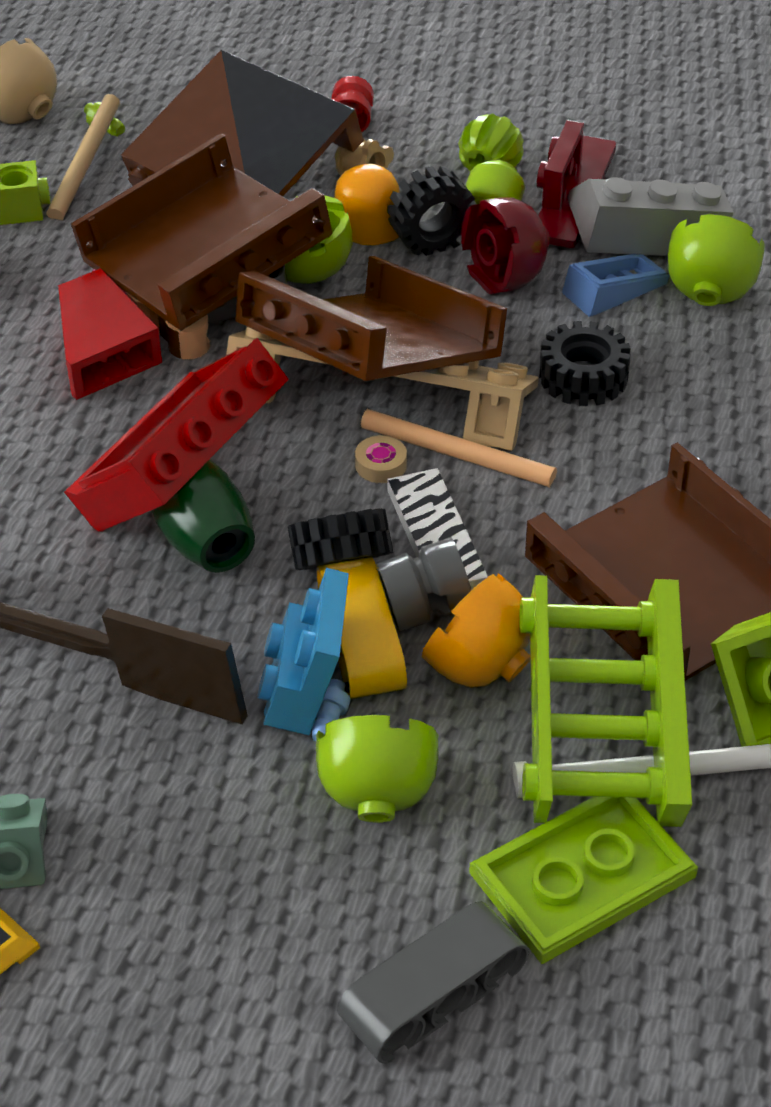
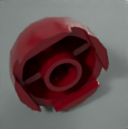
[461,197,549,294]

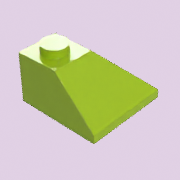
[711,612,771,747]

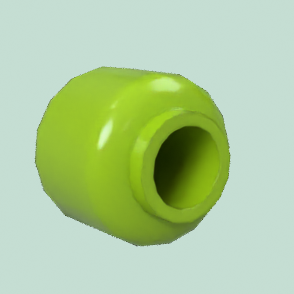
[465,160,525,204]

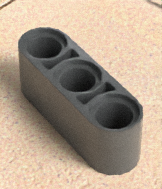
[337,901,529,1064]

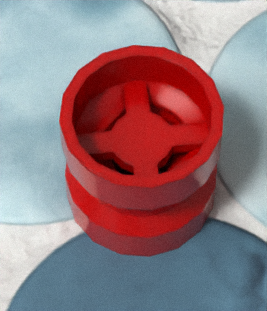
[331,76,374,132]

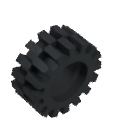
[387,166,476,256]
[539,321,631,406]
[288,508,393,570]

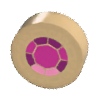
[355,435,407,483]

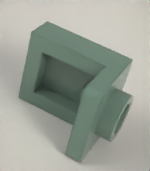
[0,794,47,889]

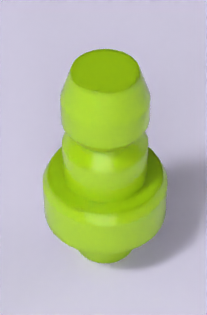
[84,102,125,137]

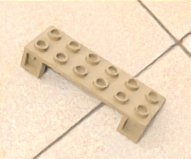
[226,327,539,451]

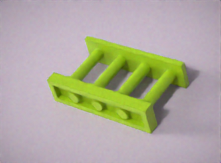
[519,575,692,827]

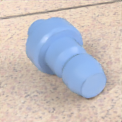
[312,679,351,741]

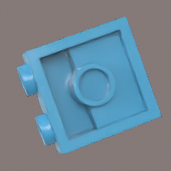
[258,568,349,735]

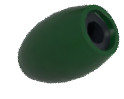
[151,459,255,573]

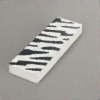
[387,468,488,590]

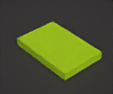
[469,797,698,964]

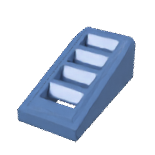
[562,254,669,317]

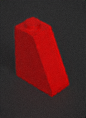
[58,268,162,400]

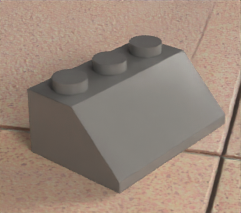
[567,177,734,256]

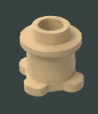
[335,139,394,175]

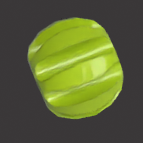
[458,114,524,171]

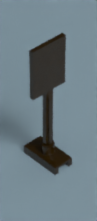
[0,602,248,724]

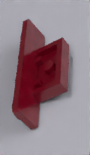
[537,120,616,248]

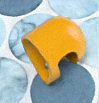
[334,164,400,245]

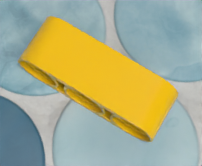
[317,557,407,699]

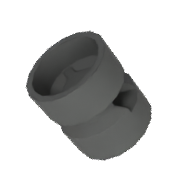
[376,537,471,632]

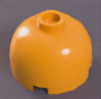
[421,573,531,688]

